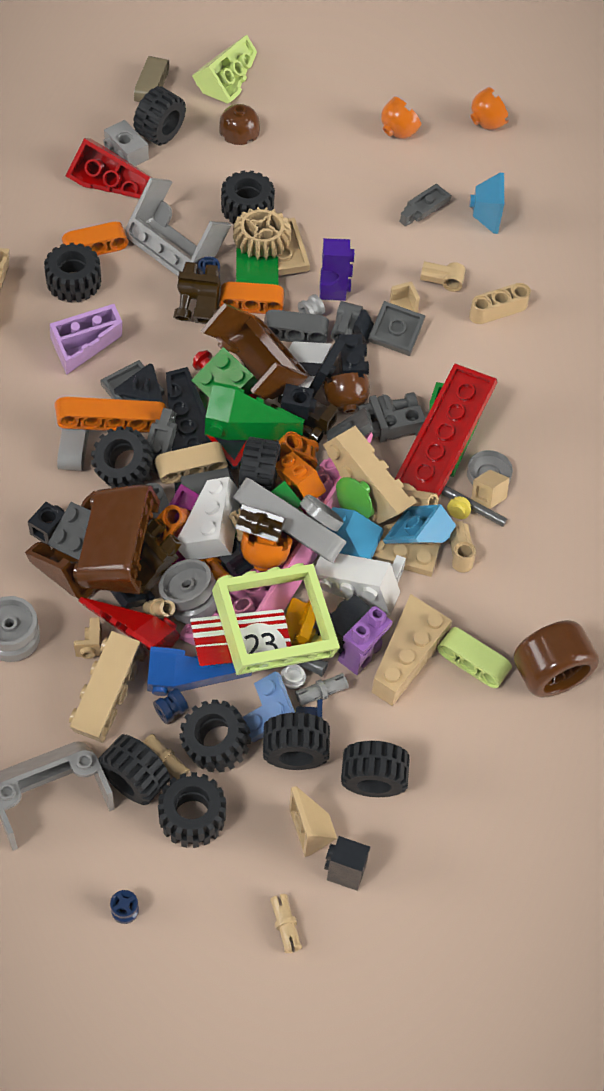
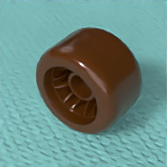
[513,620,599,698]

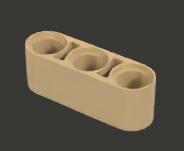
[469,283,531,324]
[154,442,228,484]

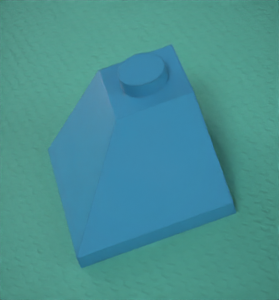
[469,173,505,234]
[383,504,456,544]
[326,507,384,559]

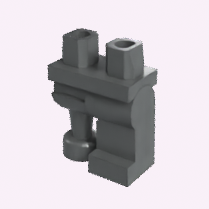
[358,392,425,443]

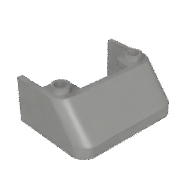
[126,178,232,276]
[0,741,114,850]

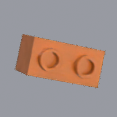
[275,451,326,500]

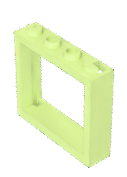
[212,563,340,675]

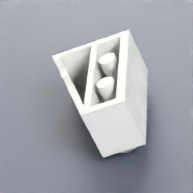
[178,477,240,559]
[315,553,400,615]

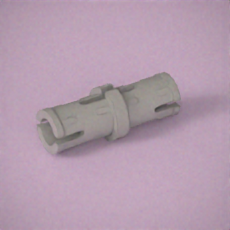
[295,673,349,707]

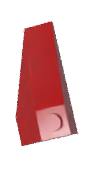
[65,138,152,199]
[78,597,181,651]

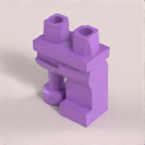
[338,606,393,675]

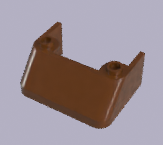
[201,303,309,400]

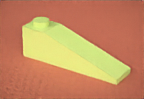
[192,35,257,104]

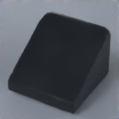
[353,309,374,344]

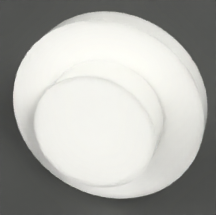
[281,664,306,689]

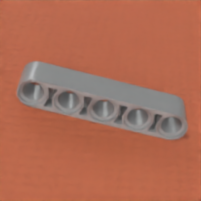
[233,477,346,563]

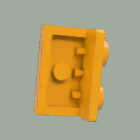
[285,598,316,646]

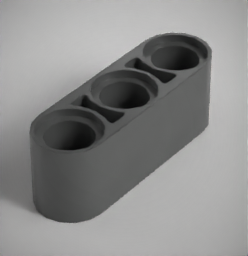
[264,310,329,343]

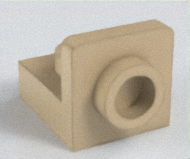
[74,617,102,659]

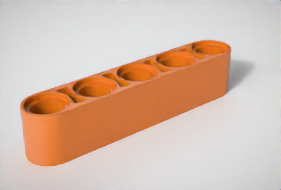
[55,397,166,432]

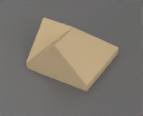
[289,786,337,857]

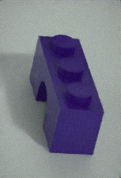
[320,238,355,301]

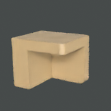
[389,281,420,313]
[471,470,509,509]

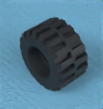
[133,86,186,146]
[221,170,275,224]
[44,243,102,302]
[91,426,156,488]
[238,437,281,492]
[179,700,251,773]
[263,713,330,770]
[98,734,170,805]
[341,740,410,798]
[158,772,226,848]

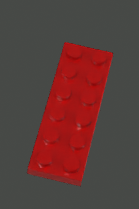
[395,363,498,498]

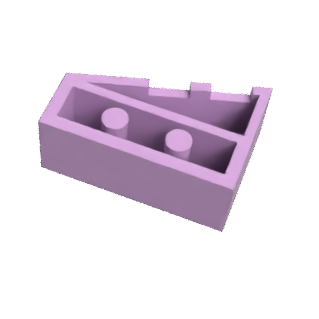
[50,304,122,375]

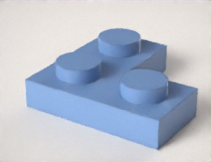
[243,671,295,742]

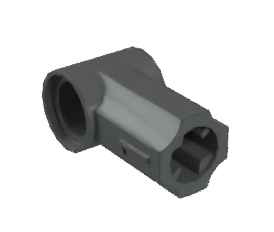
[331,301,363,341]

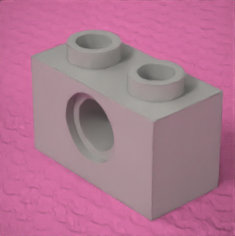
[103,120,149,166]

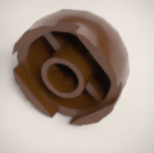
[219,104,260,145]
[323,373,370,414]

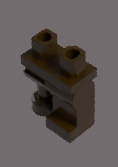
[173,262,221,324]
[270,396,338,443]
[136,518,182,594]

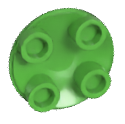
[336,477,375,519]

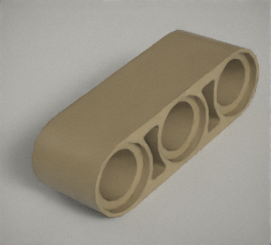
[134,56,169,102]

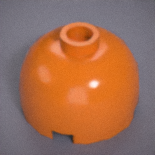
[470,87,509,130]
[381,96,421,139]
[241,531,292,571]

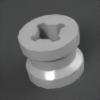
[298,294,325,315]

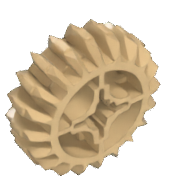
[233,207,291,260]

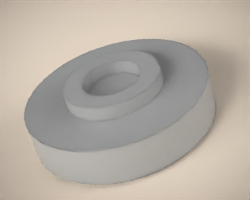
[467,450,513,485]
[300,494,343,532]

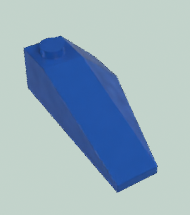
[147,647,252,696]

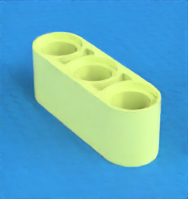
[437,627,512,688]

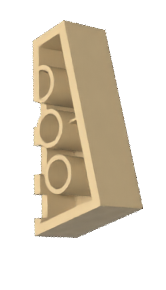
[323,426,417,525]
[372,594,452,706]
[69,631,147,743]

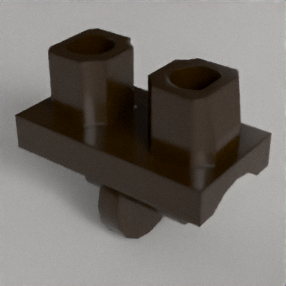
[235,504,286,542]

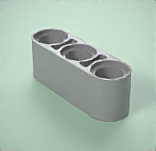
[57,428,89,471]

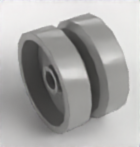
[159,559,217,624]
[0,596,40,662]

